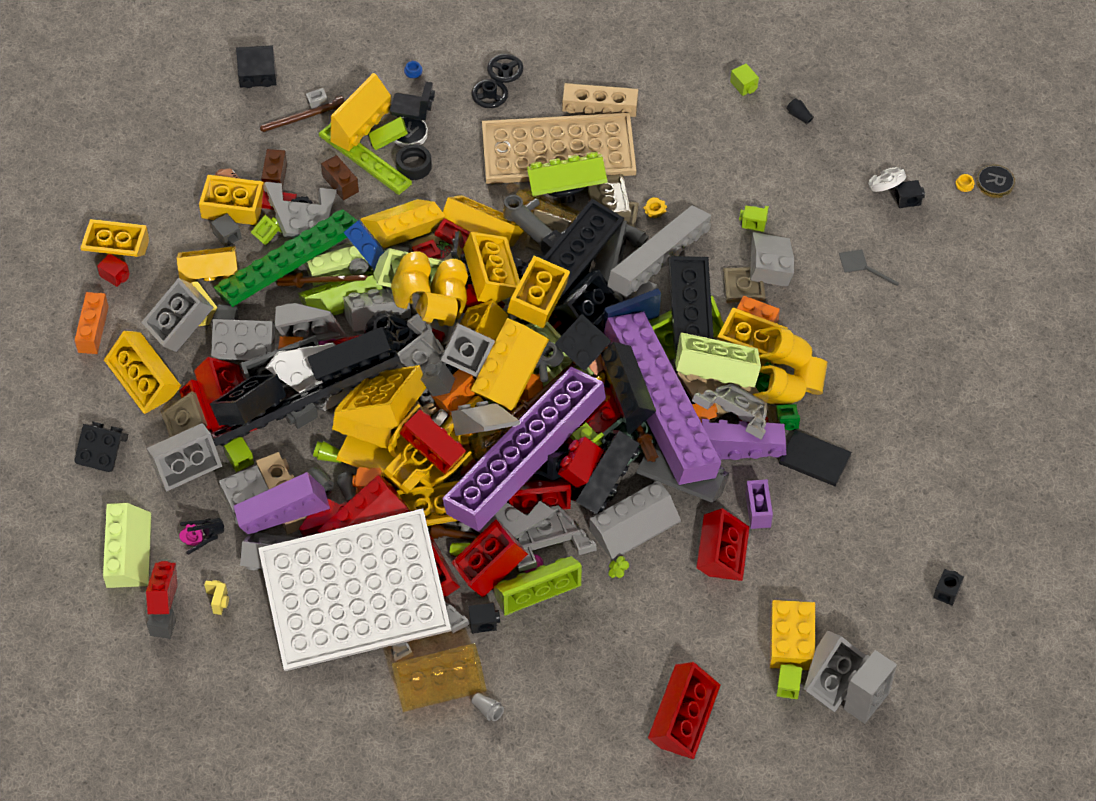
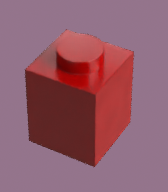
[97,254,130,287]

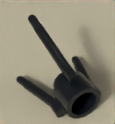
[180,518,224,555]

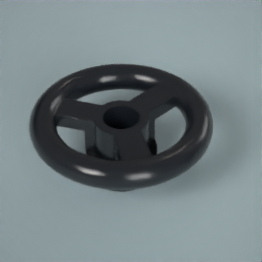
[487,54,524,83]
[472,79,508,108]
[547,187,585,204]

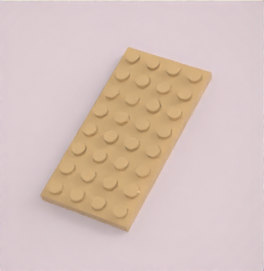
[482,113,636,184]

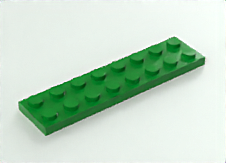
[214,209,358,307]

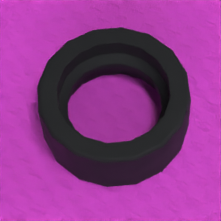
[396,144,432,180]

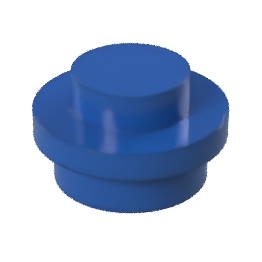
[404,61,422,78]

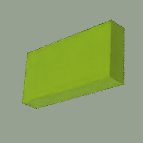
[369,117,408,150]

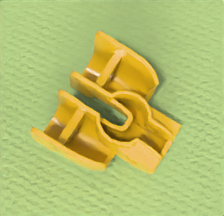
[391,252,468,326]
[752,326,828,404]
[382,404,472,495]

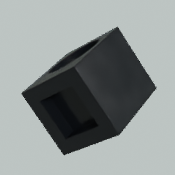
[894,180,925,209]
[933,569,964,606]
[469,603,500,634]

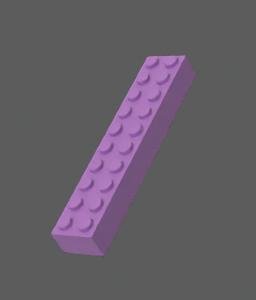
[604,312,721,485]
[443,367,606,532]

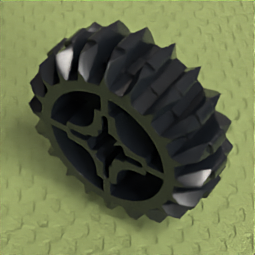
[364,311,418,353]

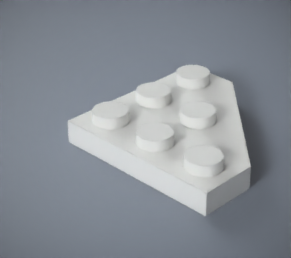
[265,343,335,393]

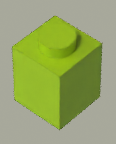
[730,63,759,96]
[223,437,254,472]
[776,664,802,699]

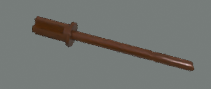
[277,273,367,288]
[511,361,577,420]
[636,425,659,462]

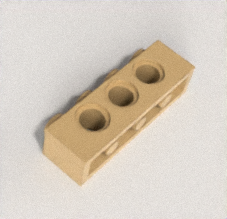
[563,83,638,117]
[256,452,307,535]

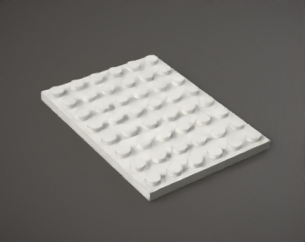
[258,509,451,671]

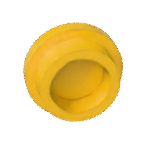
[955,174,975,192]

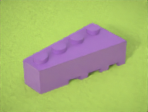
[702,419,786,460]
[234,472,330,534]

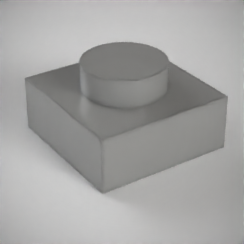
[306,88,329,109]

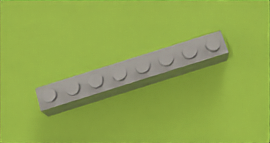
[607,205,711,297]

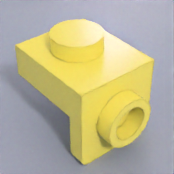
[204,580,229,615]

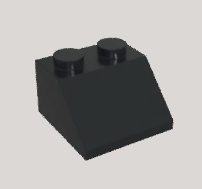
[236,45,277,88]

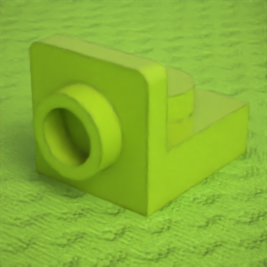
[251,215,283,245]
[570,423,605,447]

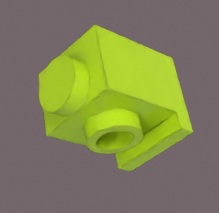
[739,205,769,232]

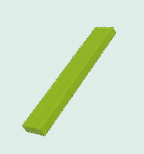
[319,123,412,195]

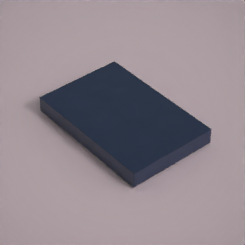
[603,289,661,332]

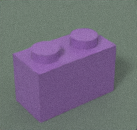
[745,479,773,529]

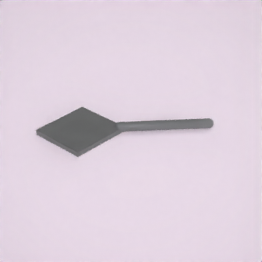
[839,249,899,286]

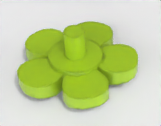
[608,556,629,578]

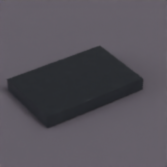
[779,430,852,487]

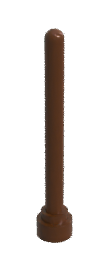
[260,95,345,132]
[430,524,519,542]

